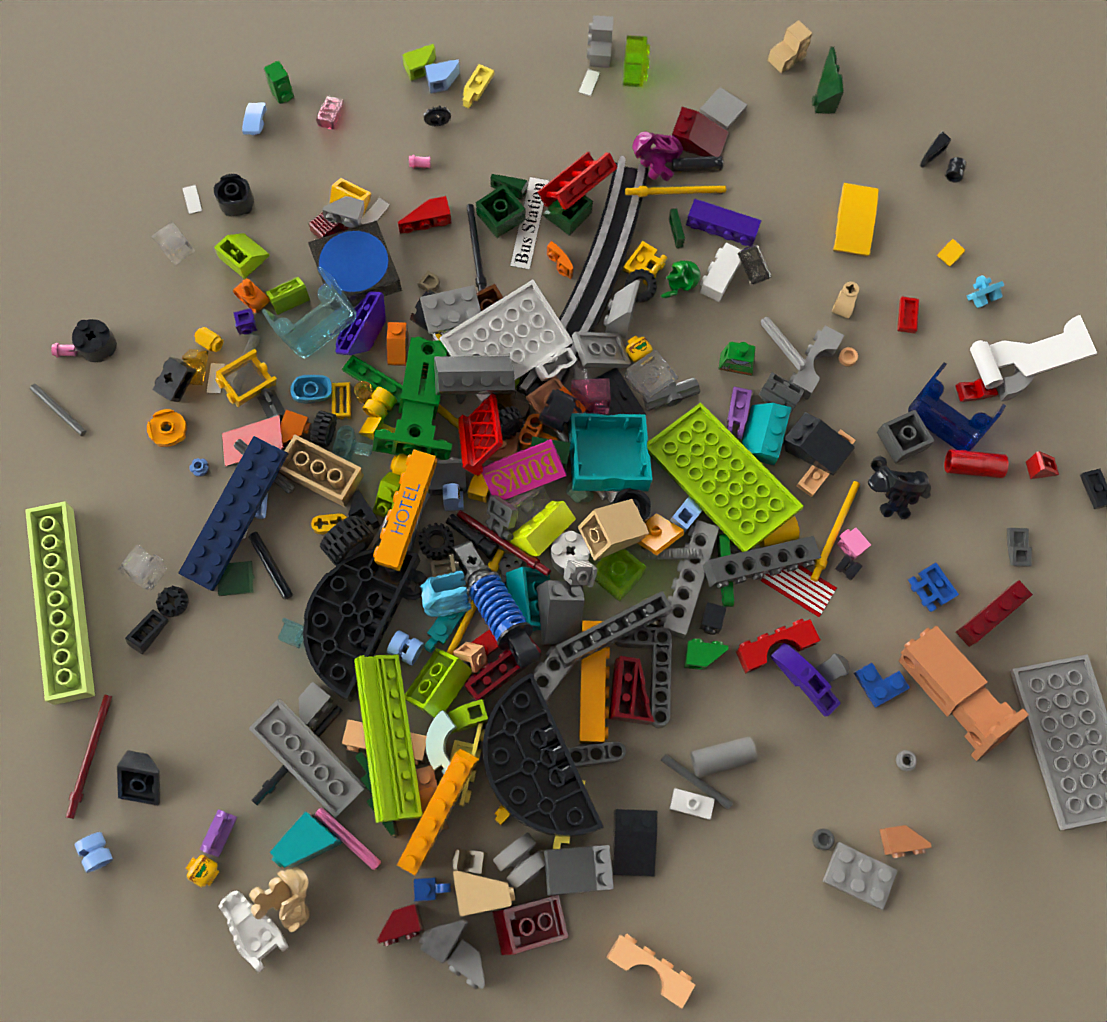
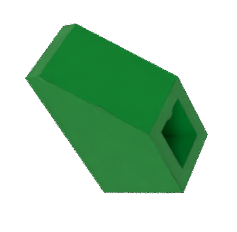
[684,639,728,670]

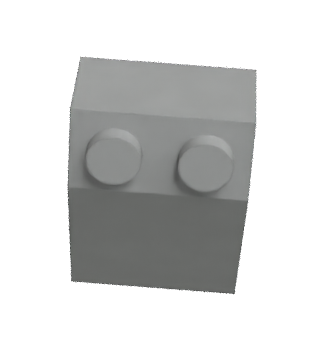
[603,280,640,338]

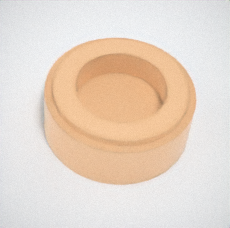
[838,347,858,367]

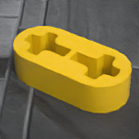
[311,513,347,535]

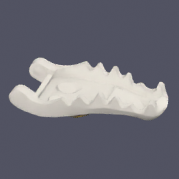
[219,891,288,973]

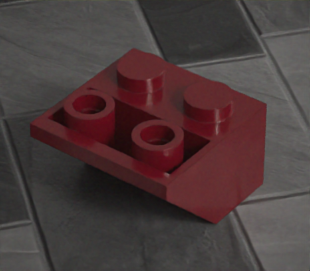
[377,904,424,946]

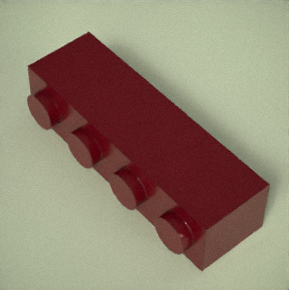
[956,580,1033,647]

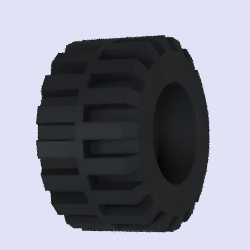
[320,516,374,566]

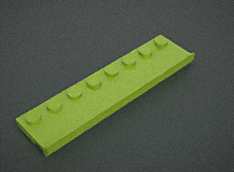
[355,655,422,823]

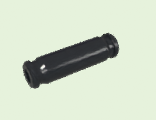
[672,156,723,172]

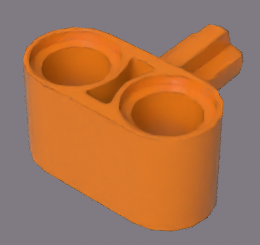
[233,278,270,314]
[519,414,558,450]

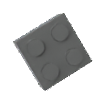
[877,410,934,464]

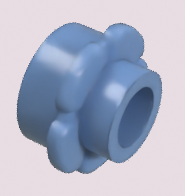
[190,458,209,476]

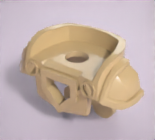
[249,867,309,932]

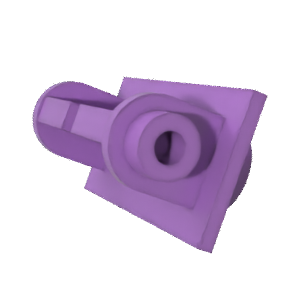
[199,809,237,857]

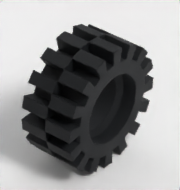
[624,269,657,303]
[492,406,525,441]
[310,411,337,447]
[419,523,454,560]

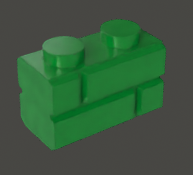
[264,61,294,104]

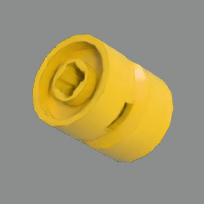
[362,387,397,420]

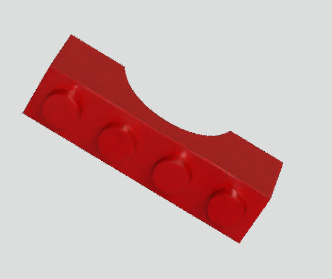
[736,619,821,674]

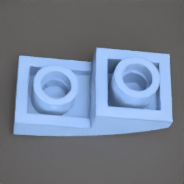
[242,103,267,135]

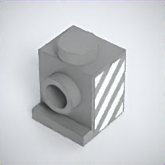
[563,560,598,587]

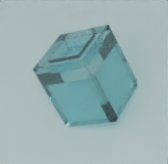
[278,618,304,648]

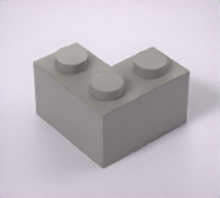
[587,15,613,67]

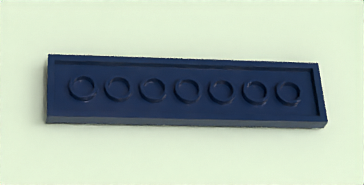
[178,436,288,592]

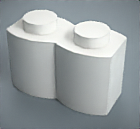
[535,348,577,381]

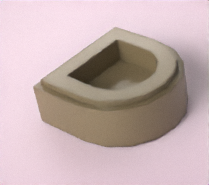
[418,271,440,292]

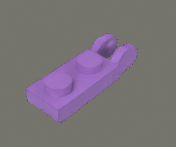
[727,387,752,439]

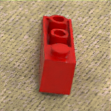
[398,196,451,234]

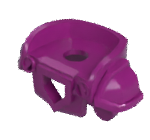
[632,132,683,181]

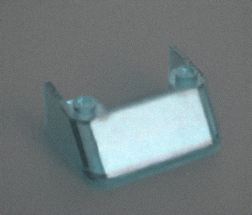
[262,266,356,358]

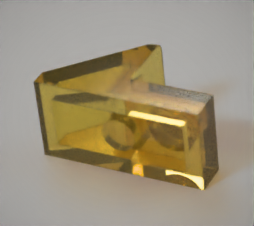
[182,349,209,385]

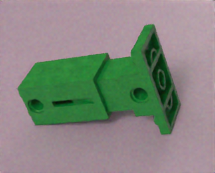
[372,337,452,460]

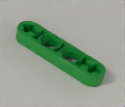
[717,534,734,607]

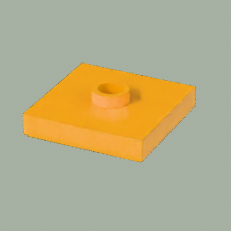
[638,513,684,555]

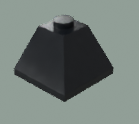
[117,750,160,806]

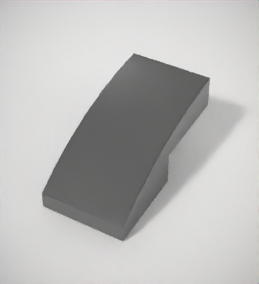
[1007,528,1032,566]

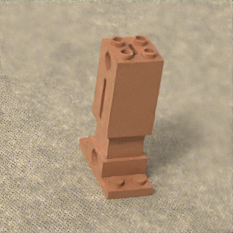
[899,626,1029,761]

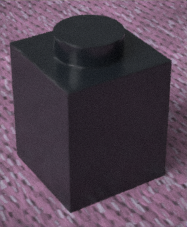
[699,602,727,635]

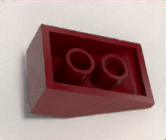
[672,107,728,157]
[492,894,568,956]

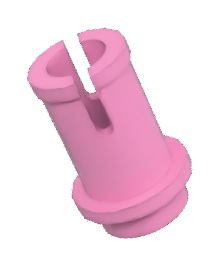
[409,155,430,169]
[51,343,78,358]

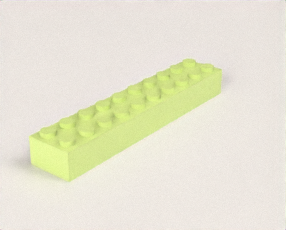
[25,501,95,705]

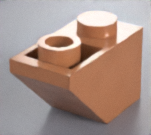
[880,825,932,858]

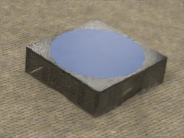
[308,220,402,313]

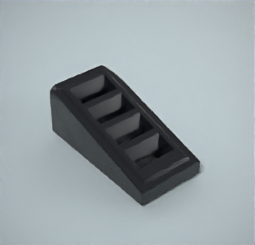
[920,131,951,167]
[125,609,169,654]

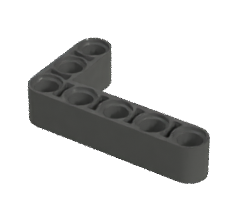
[614,627,672,729]
[567,742,626,768]

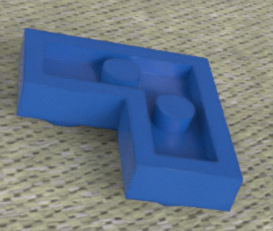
[854,663,910,708]

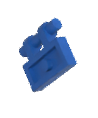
[908,563,959,612]

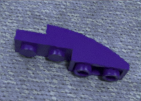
[770,643,841,717]

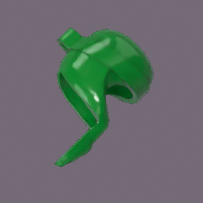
[660,260,701,298]

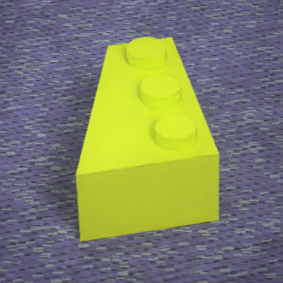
[506,501,576,556]

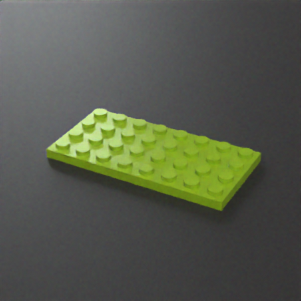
[647,402,803,552]

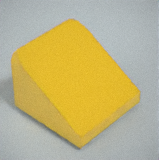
[937,239,965,267]

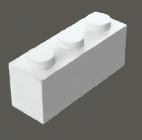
[700,243,745,302]

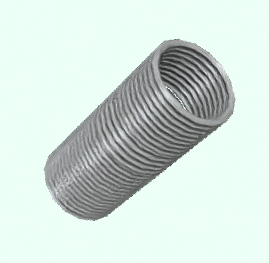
[691,736,757,777]

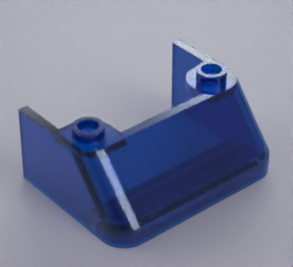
[908,362,1006,451]

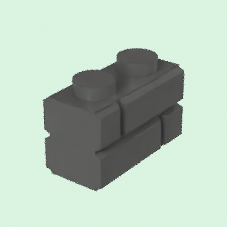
[759,372,804,413]

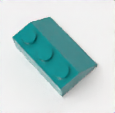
[742,403,791,466]
[506,567,551,631]

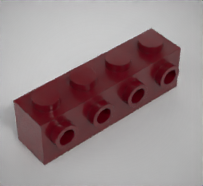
[465,637,542,701]

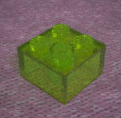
[623,35,650,87]
[595,549,647,602]

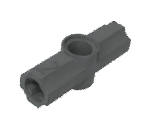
[642,378,700,411]

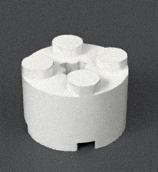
[551,531,590,574]

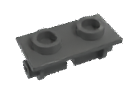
[257,388,285,424]

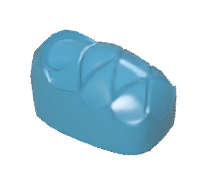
[291,375,332,404]

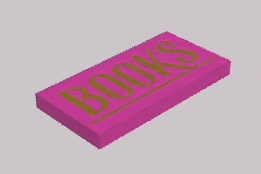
[482,439,567,500]

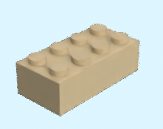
[279,435,364,507]

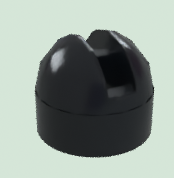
[871,456,887,472]

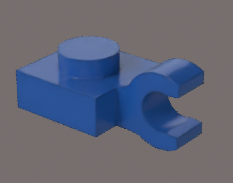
[414,878,451,901]

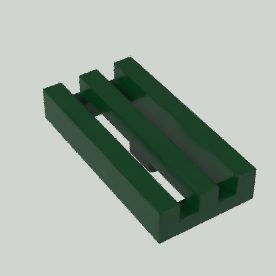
[668,208,685,249]

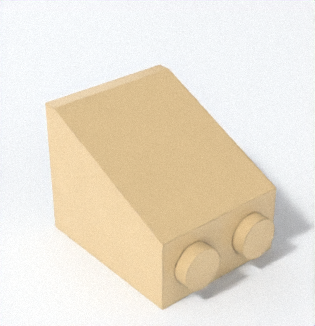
[578,499,649,561]
[453,871,515,916]

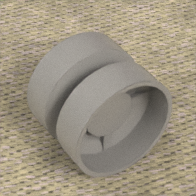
[493,832,545,890]

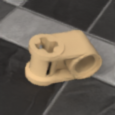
[832,281,859,319]

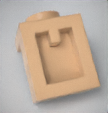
[453,642,488,672]

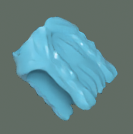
[420,571,471,617]

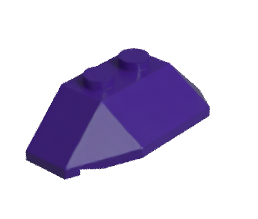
[335,292,386,355]

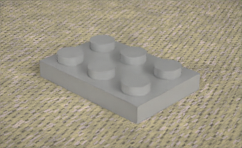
[420,285,481,335]
[572,332,631,368]
[822,842,898,910]

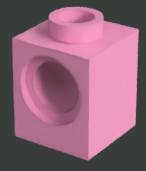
[837,528,871,560]

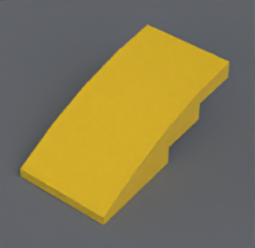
[833,183,879,256]

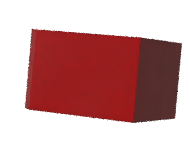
[1026,451,1059,479]

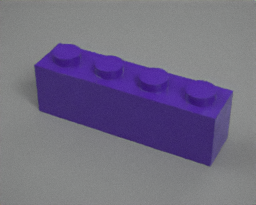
[686,198,762,247]

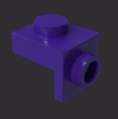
[234,308,257,335]

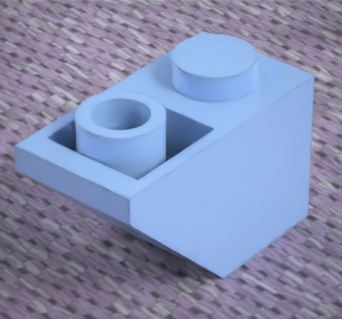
[425,60,460,93]
[669,496,702,532]

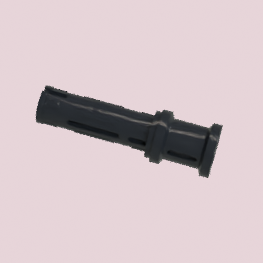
[446,513,499,559]

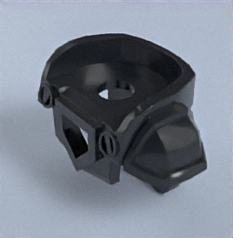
[868,466,931,520]

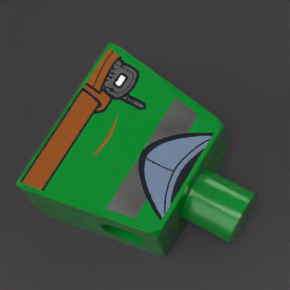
[718,342,756,376]

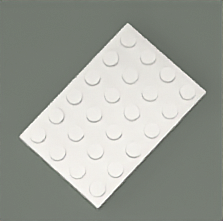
[439,280,573,402]

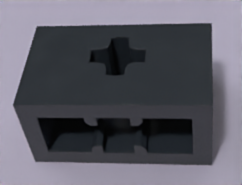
[152,357,196,402]

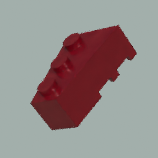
[609,656,654,725]

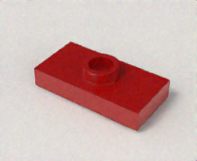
[897,296,919,334]

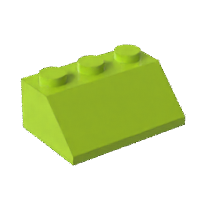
[404,648,472,718]

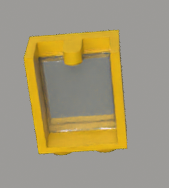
[215,349,277,408]

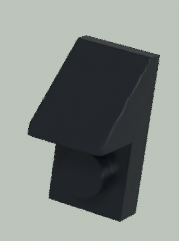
[348,489,380,530]

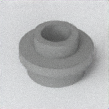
[896,750,917,771]

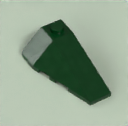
[812,47,844,114]

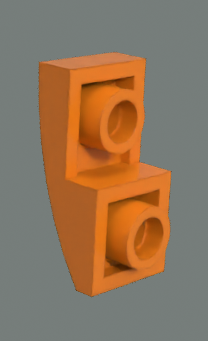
[547,241,573,279]

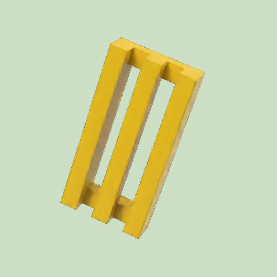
[332,382,351,419]

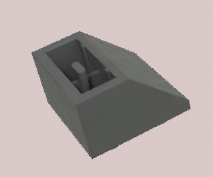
[428,457,467,496]

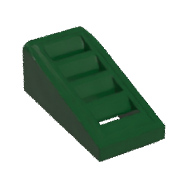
[490,174,528,200]

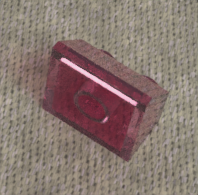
[571,378,611,415]

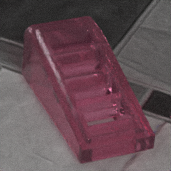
[316,96,344,130]

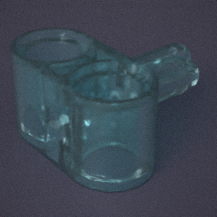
[332,425,373,462]

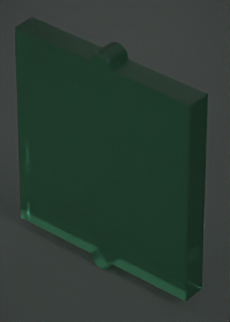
[218,561,255,596]

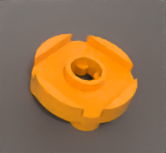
[147,409,187,447]

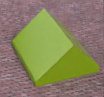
[266,277,310,315]

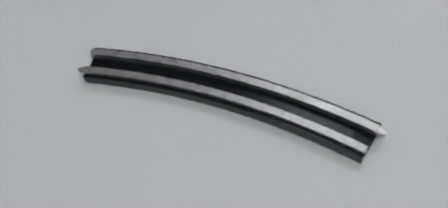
[517,156,649,396]

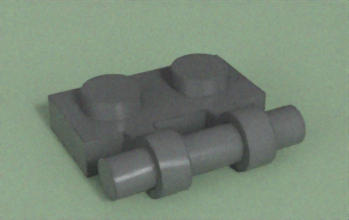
[485,495,519,541]

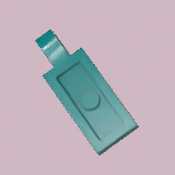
[424,611,466,653]

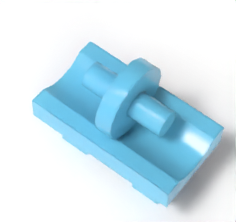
[966,275,1005,308]

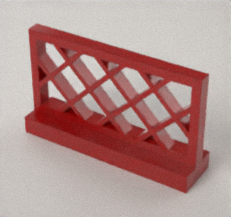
[458,393,503,476]

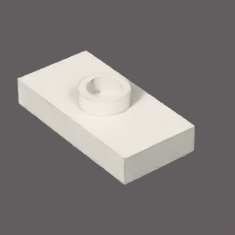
[670,788,715,820]

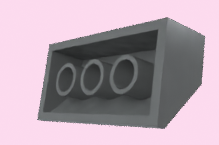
[434,356,515,395]

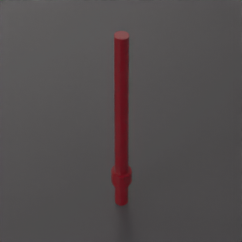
[457,510,551,576]
[66,694,112,819]

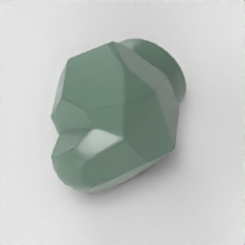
[566,480,594,503]

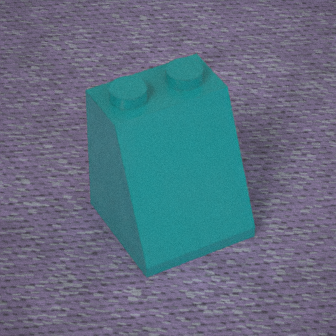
[270,811,342,868]

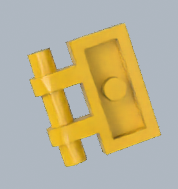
[623,241,667,285]

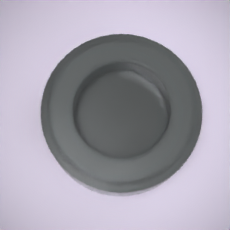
[812,829,835,850]

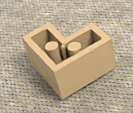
[768,20,813,73]

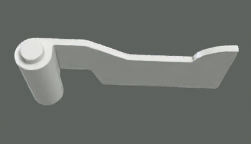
[970,315,1097,389]

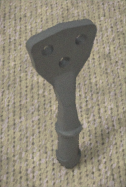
[499,553,523,584]

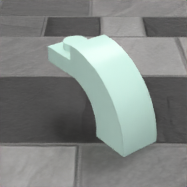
[426,710,457,774]

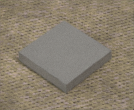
[700,87,747,131]

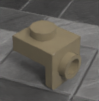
[430,555,460,577]
[453,849,488,875]

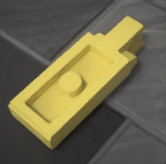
[463,64,494,108]

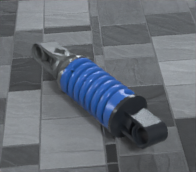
[451,540,540,668]

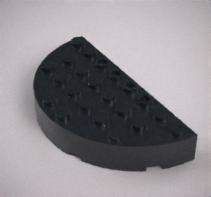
[303,549,421,703]
[483,673,604,837]

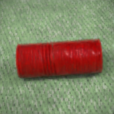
[944,449,1009,478]

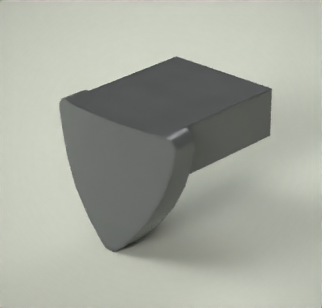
[816,653,850,683]

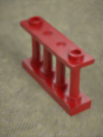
[537,152,618,210]

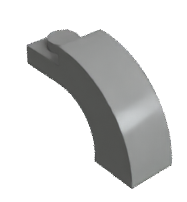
[998,342,1035,401]

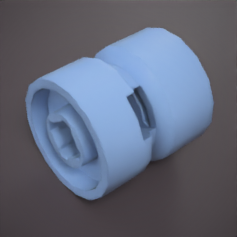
[387,630,424,666]
[74,832,113,873]

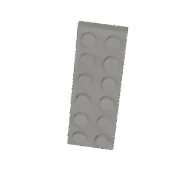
[249,698,366,818]

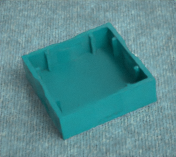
[568,413,653,492]

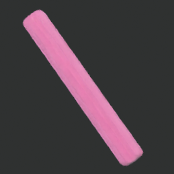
[314,808,381,870]

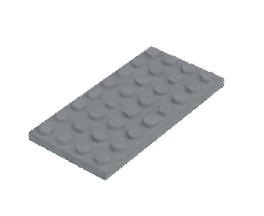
[1010,654,1107,830]

